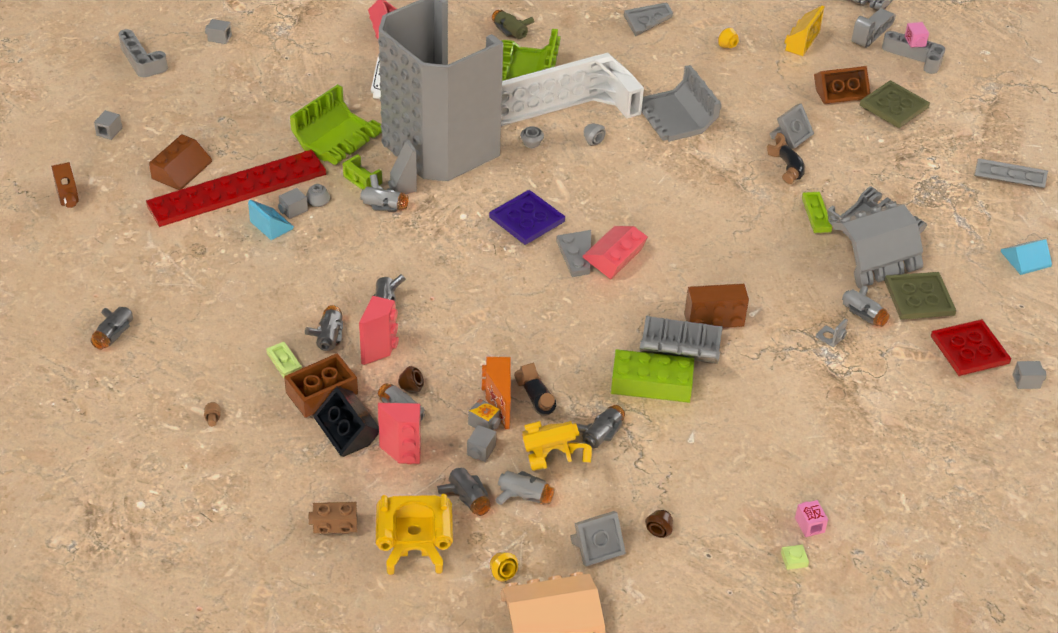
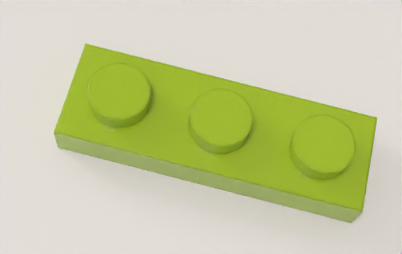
[802,192,832,233]

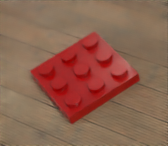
[931,319,1012,376]

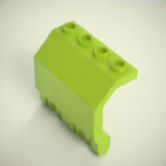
[501,29,561,81]
[290,84,382,165]

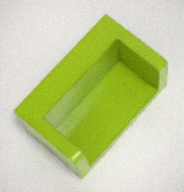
[343,154,382,189]

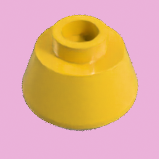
[718,27,739,49]
[490,552,518,581]

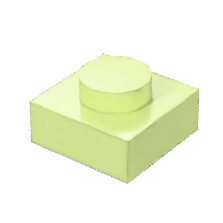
[781,545,809,570]

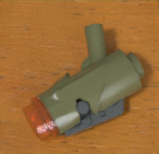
[492,10,534,39]

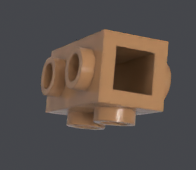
[308,502,357,534]

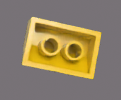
[784,6,825,56]

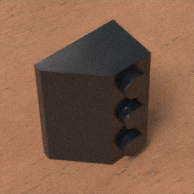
[313,386,379,457]

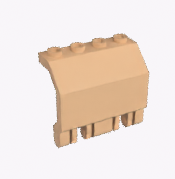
[500,572,606,633]

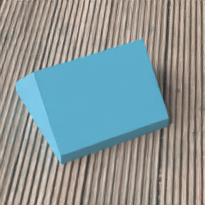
[248,199,294,240]
[1000,239,1052,275]

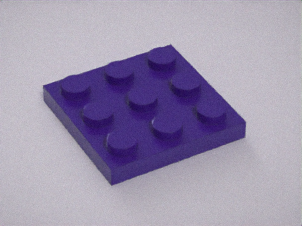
[489,190,566,245]

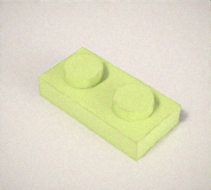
[266,342,302,378]

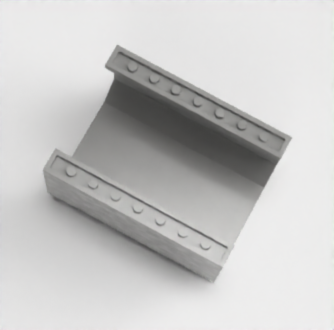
[378,0,503,181]

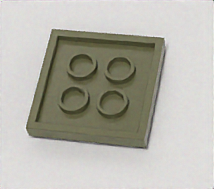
[860,80,930,128]
[884,272,956,320]

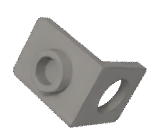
[816,319,848,347]

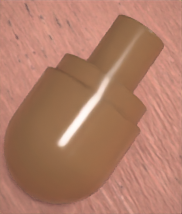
[204,402,221,427]

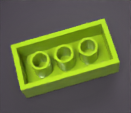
[611,349,694,403]

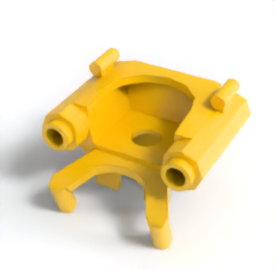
[522,421,592,471]
[376,494,453,575]

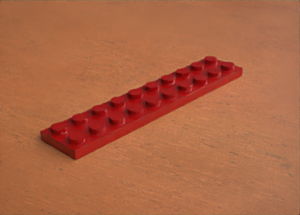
[146,149,326,227]

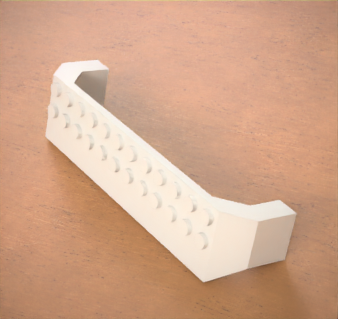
[501,53,644,126]

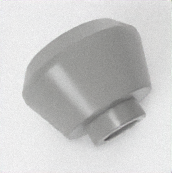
[584,123,606,145]
[520,126,544,149]
[306,184,330,207]

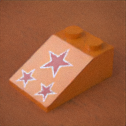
[482,357,511,429]

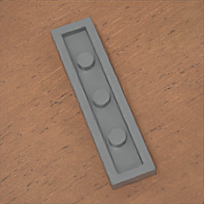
[974,158,1048,188]

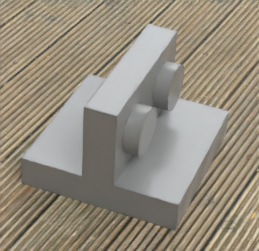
[770,103,814,149]
[570,511,626,566]

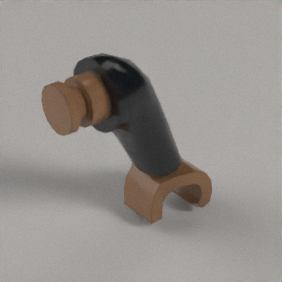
[767,133,805,184]
[514,362,556,416]

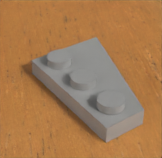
[624,2,673,36]
[556,230,591,277]

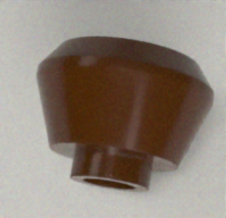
[398,366,424,392]
[645,510,673,538]

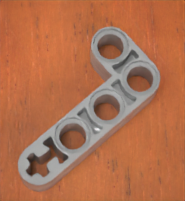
[852,8,896,48]
[119,29,168,77]
[882,31,945,74]

